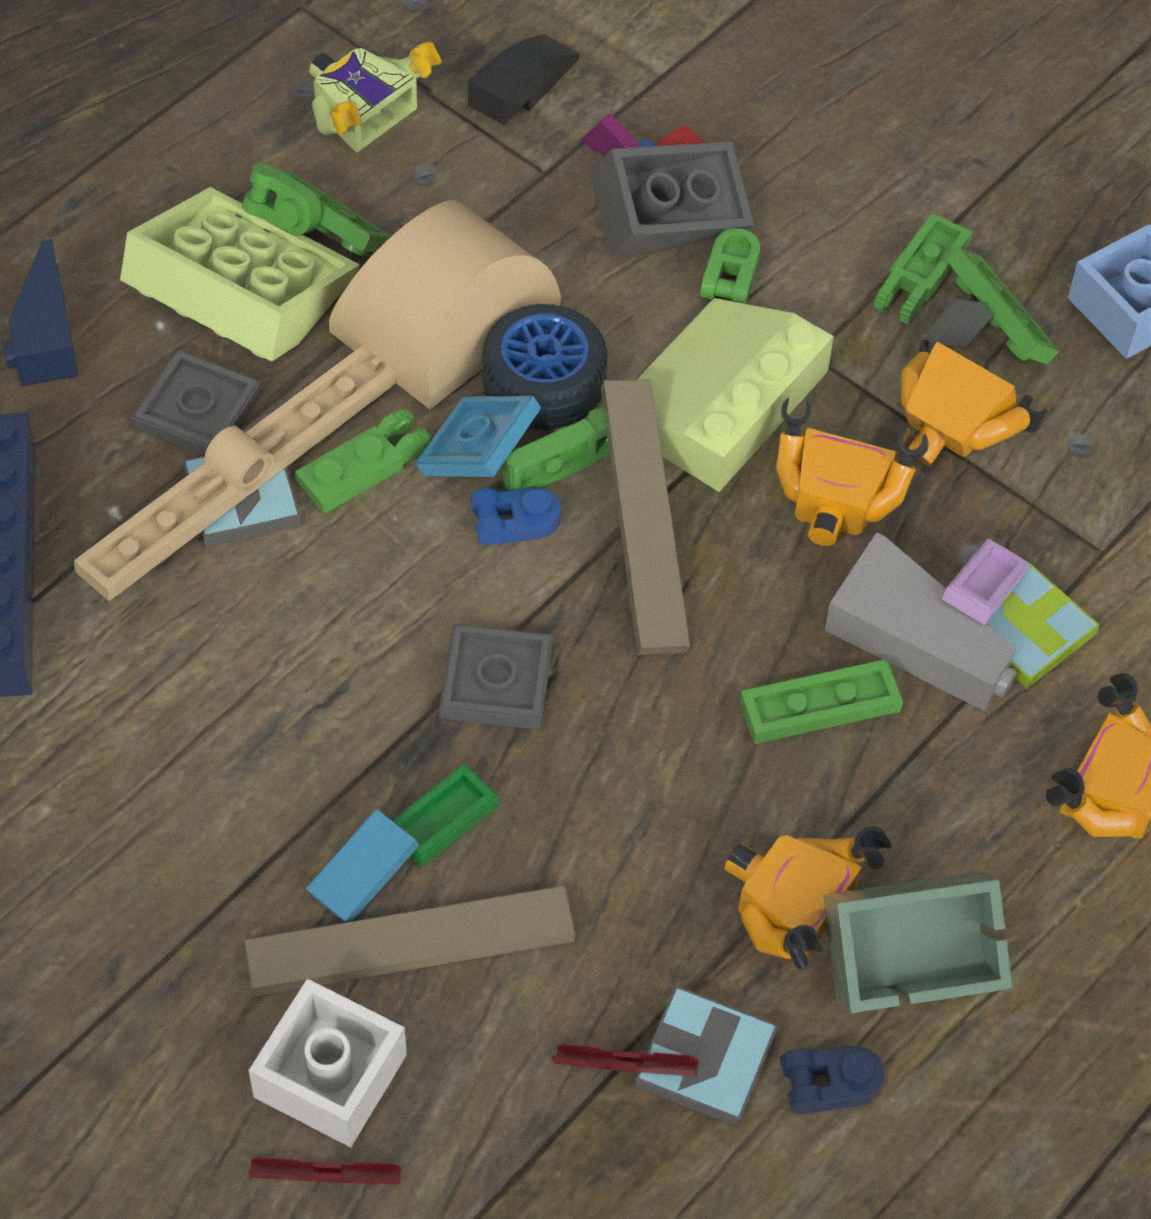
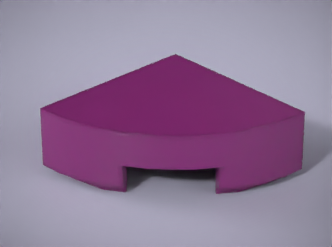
[581,113,640,155]

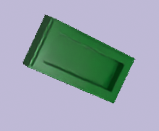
[391,763,499,868]

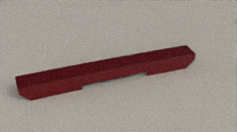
[551,1043,699,1077]
[248,1157,401,1184]

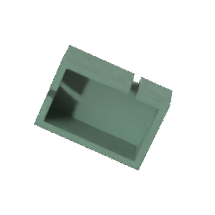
[823,871,1013,1013]

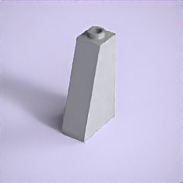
[825,532,1017,712]

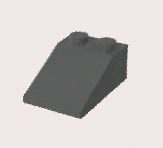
[590,142,754,257]

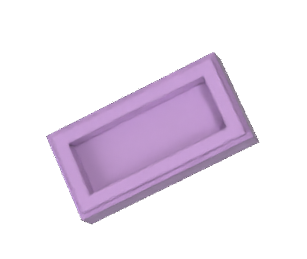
[942,538,1030,625]

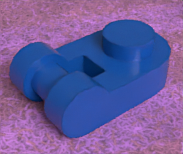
[470,487,561,545]

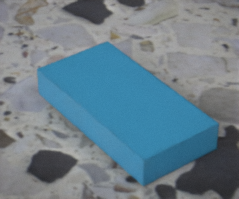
[306,809,419,923]

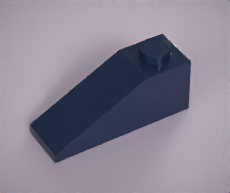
[3,239,79,386]

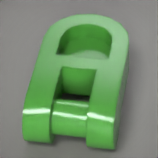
[242,163,322,235]
[700,228,760,304]

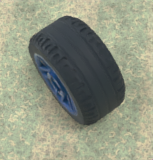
[482,304,608,430]

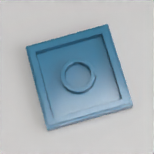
[415,396,541,477]

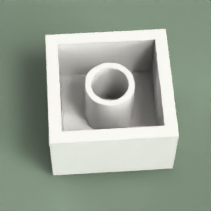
[249,979,407,1147]

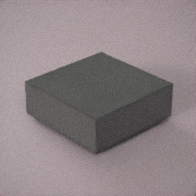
[927,299,994,347]

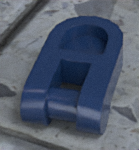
[780,1046,884,1114]

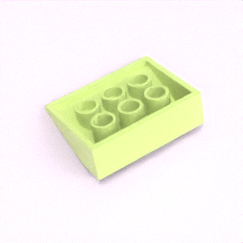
[120,187,360,361]
[637,298,834,492]

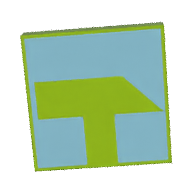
[987,561,1100,689]

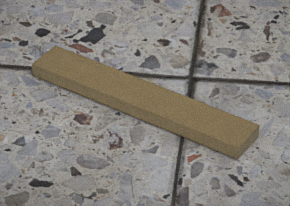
[601,379,690,655]
[244,886,575,997]

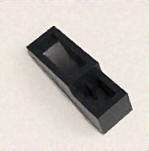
[468,35,580,125]

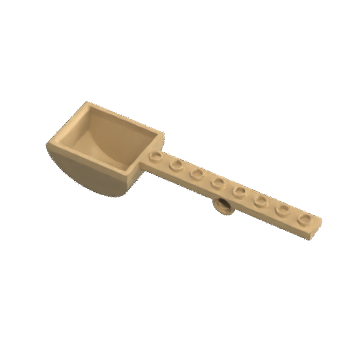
[74,200,561,601]

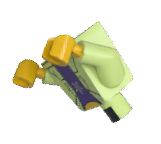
[309,42,442,153]

